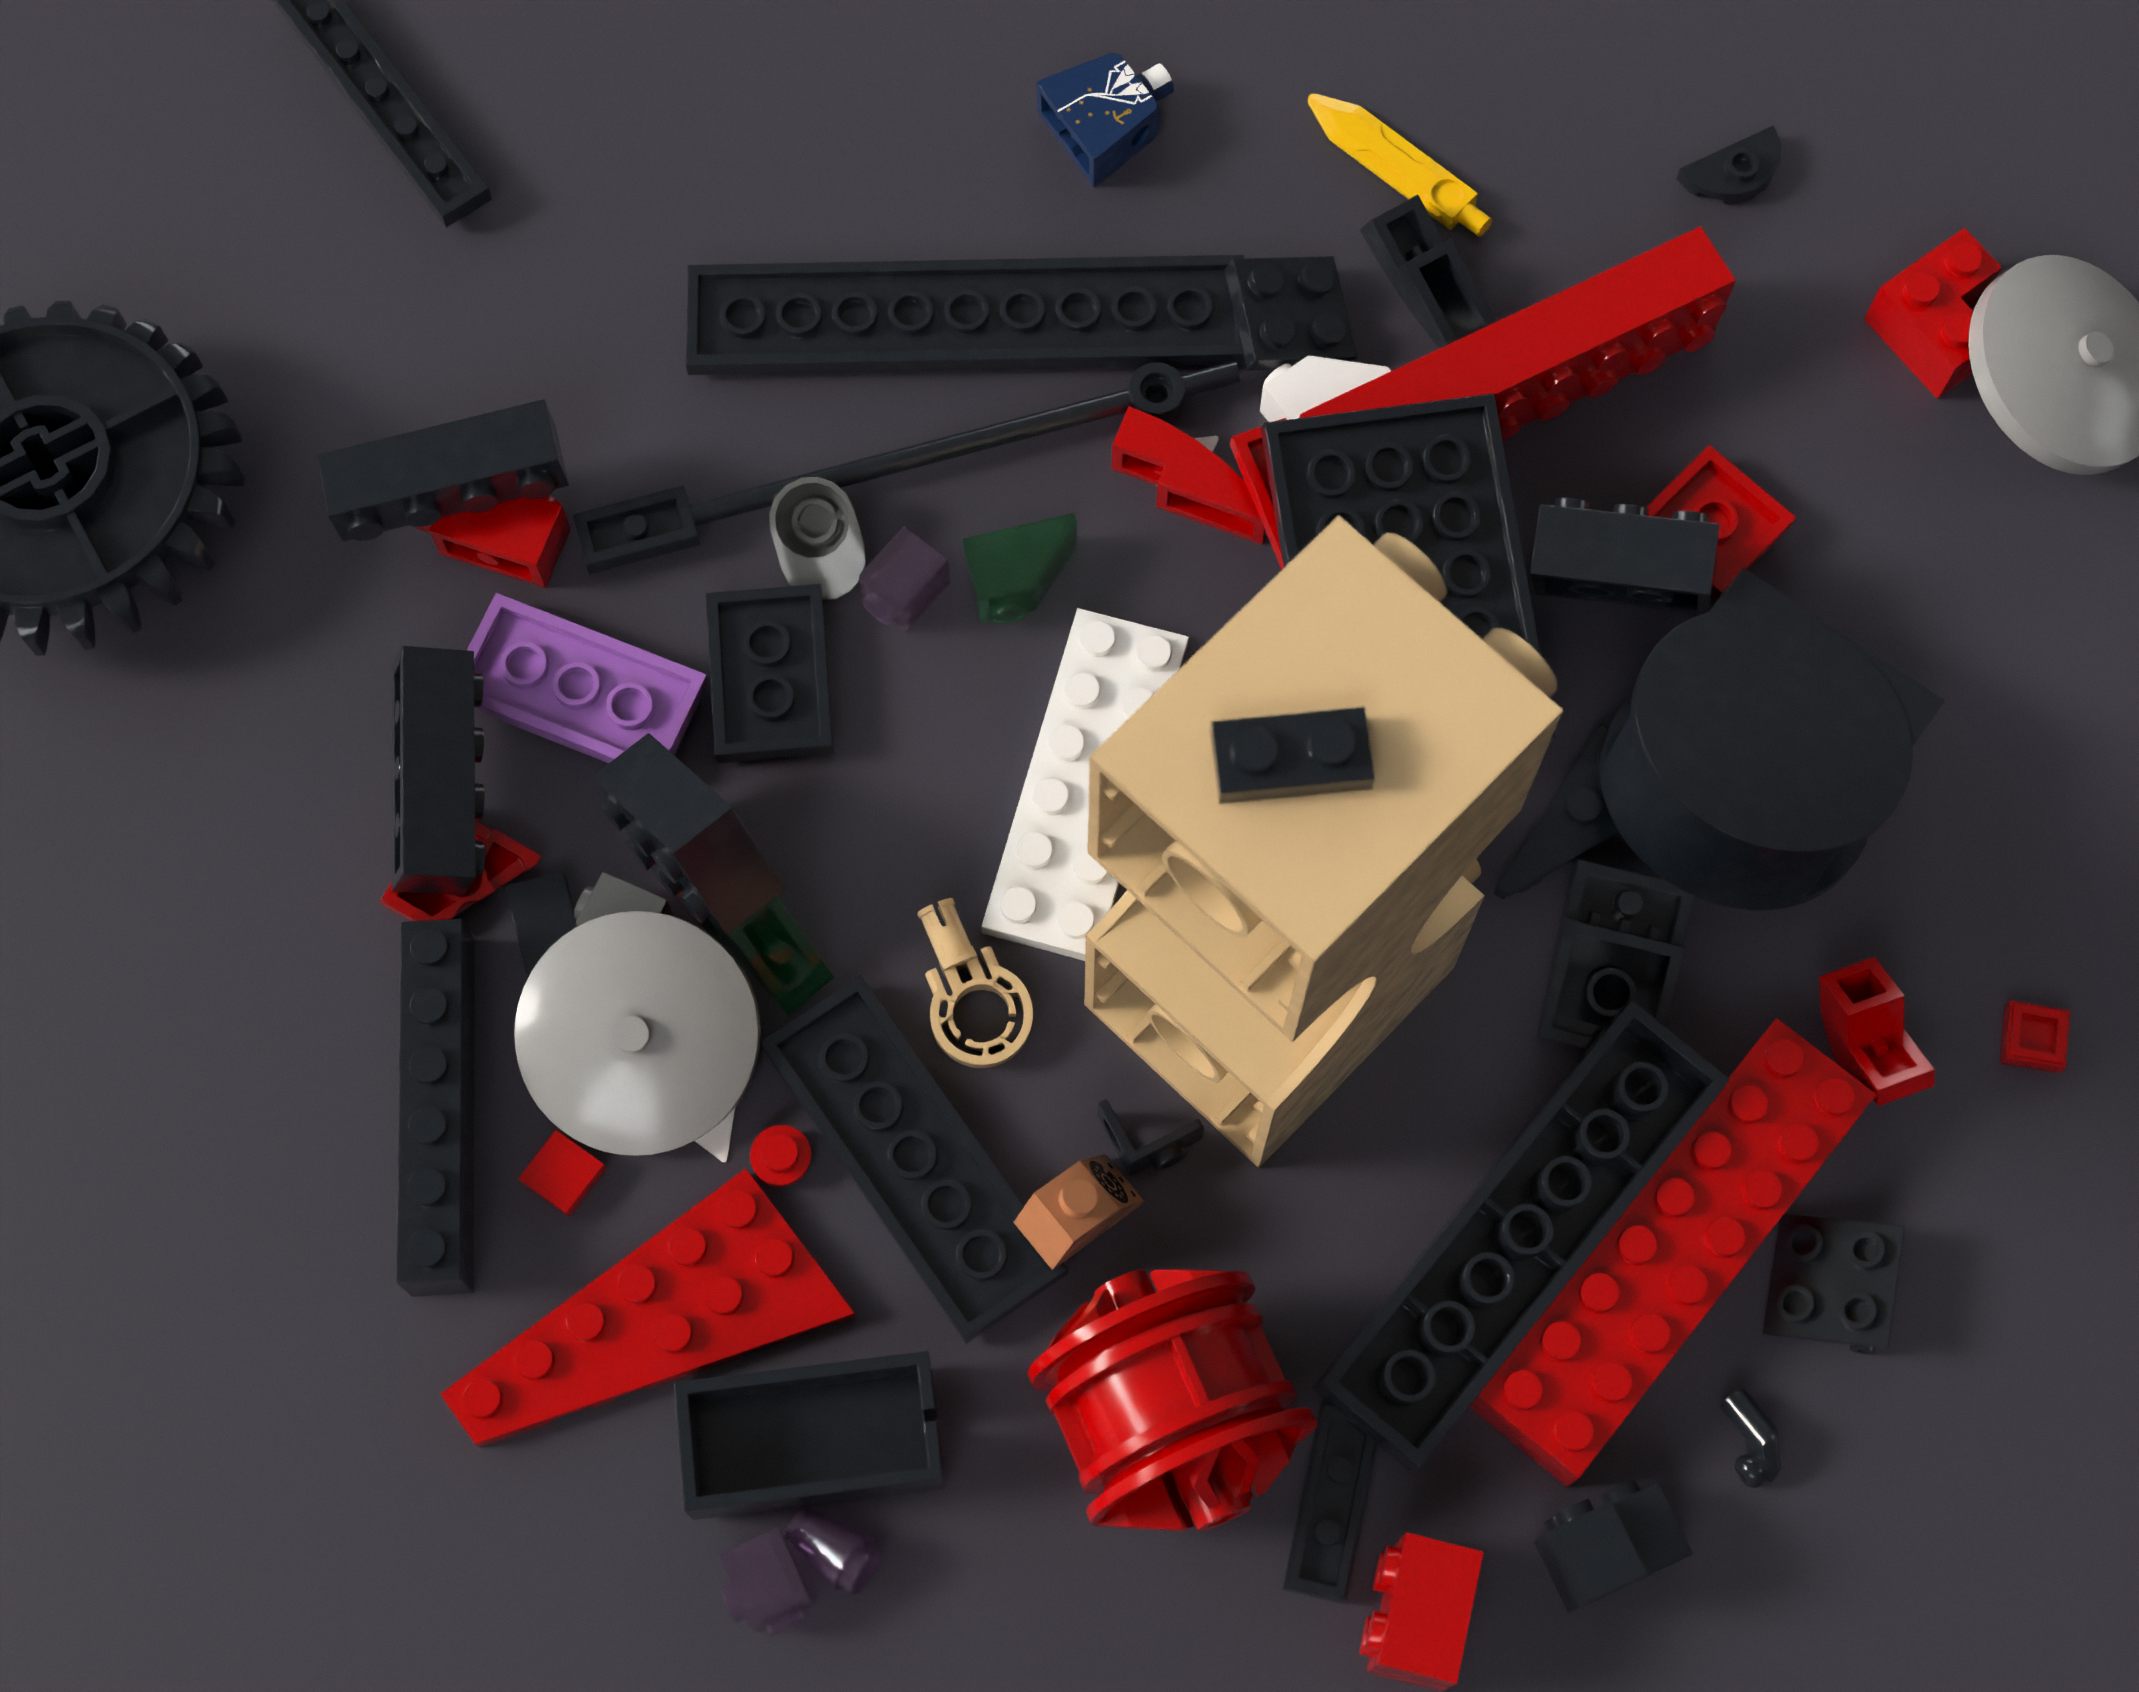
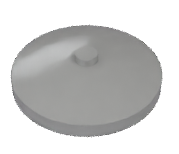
[1969,255,2139,475]
[514,911,761,1156]

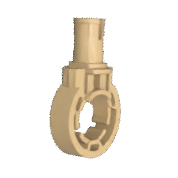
[917,898,1033,1068]

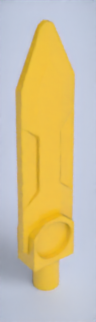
[1308,94,1492,237]

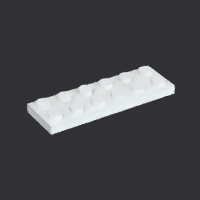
[981,608,1189,961]

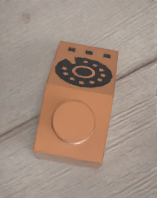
[1014,1154,1144,1270]

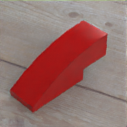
[1112,406,1266,544]

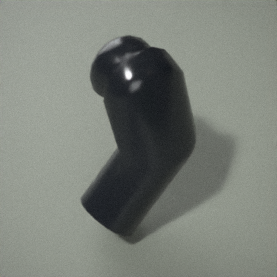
[1721,1389,1781,1488]

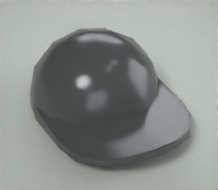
[769,477,866,600]

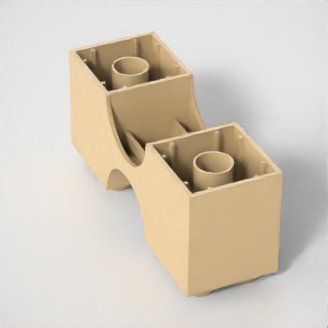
[1084,516,1563,1168]

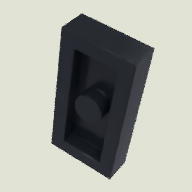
[1210,707,1375,804]

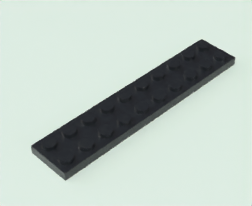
[686,255,1246,375]

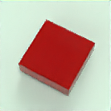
[1999,1000,2071,1073]
[518,1130,607,1218]

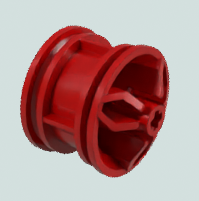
[1027,1269,1317,1532]

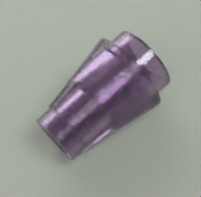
[785,1507,883,1595]

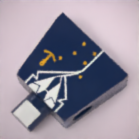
[1036,52,1174,187]

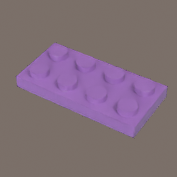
[467,593,709,763]

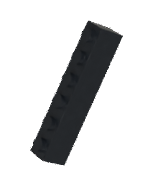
[396,919,475,1297]

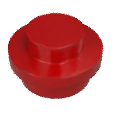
[750,1125,812,1187]

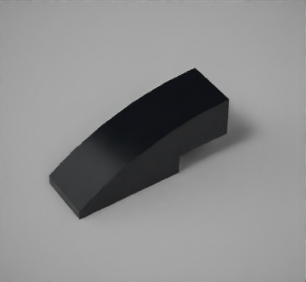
[1360,195,1496,348]

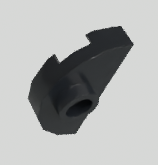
[1676,125,1781,205]

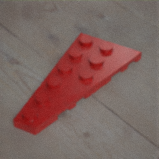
[440,1168,856,1447]

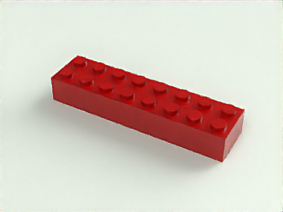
[1299,226,1736,442]
[1469,1018,1877,1487]

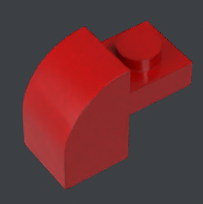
[1819,957,1935,1107]

